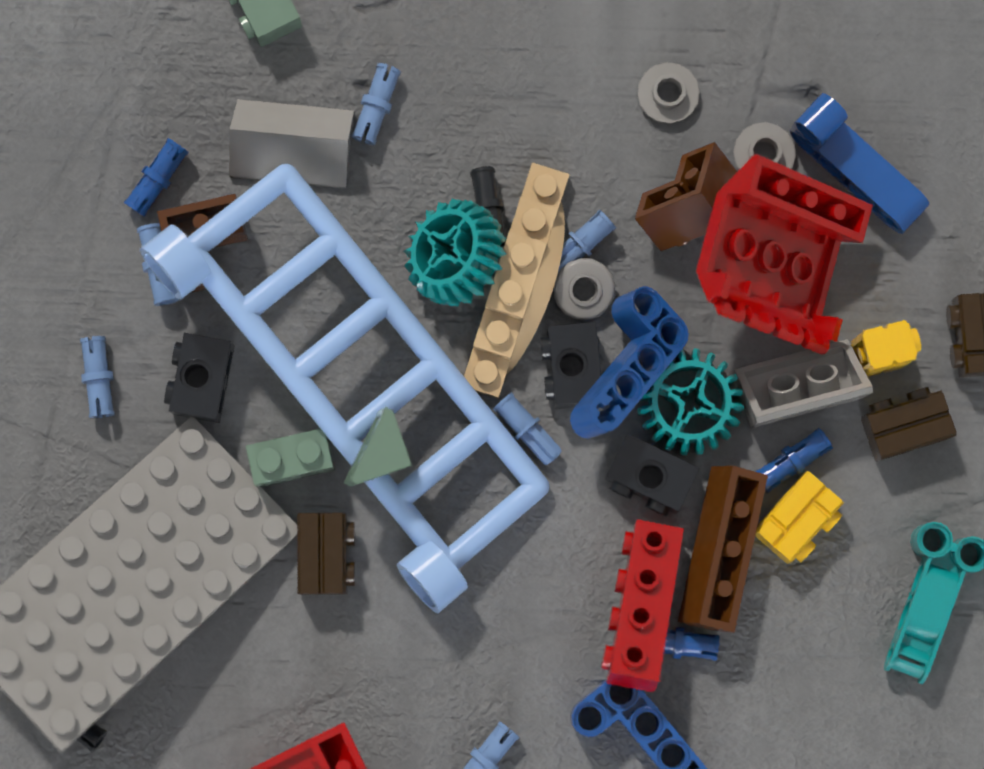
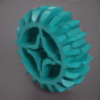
[404,199,507,307]
[637,348,744,456]

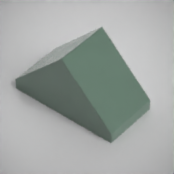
[344,407,412,487]

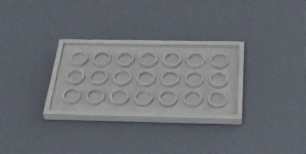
[0,417,297,753]

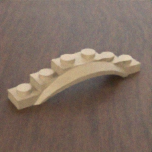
[464,163,570,399]

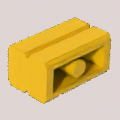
[851,320,921,377]
[755,471,844,564]

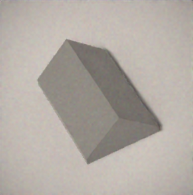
[229,99,354,189]
[734,339,873,429]

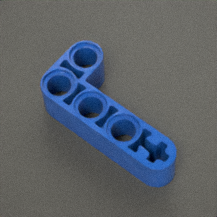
[789,93,929,234]
[570,286,689,439]
[570,679,707,769]

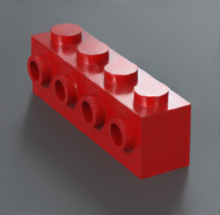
[601,519,684,693]

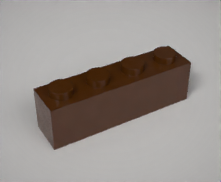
[678,465,768,633]

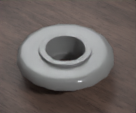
[637,62,700,123]
[733,122,796,169]
[553,258,615,321]

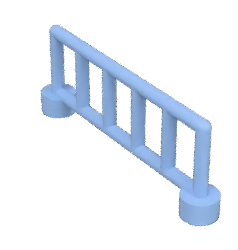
[140,164,550,613]

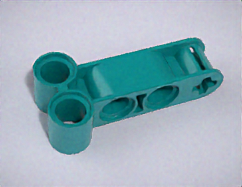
[884,522,984,684]

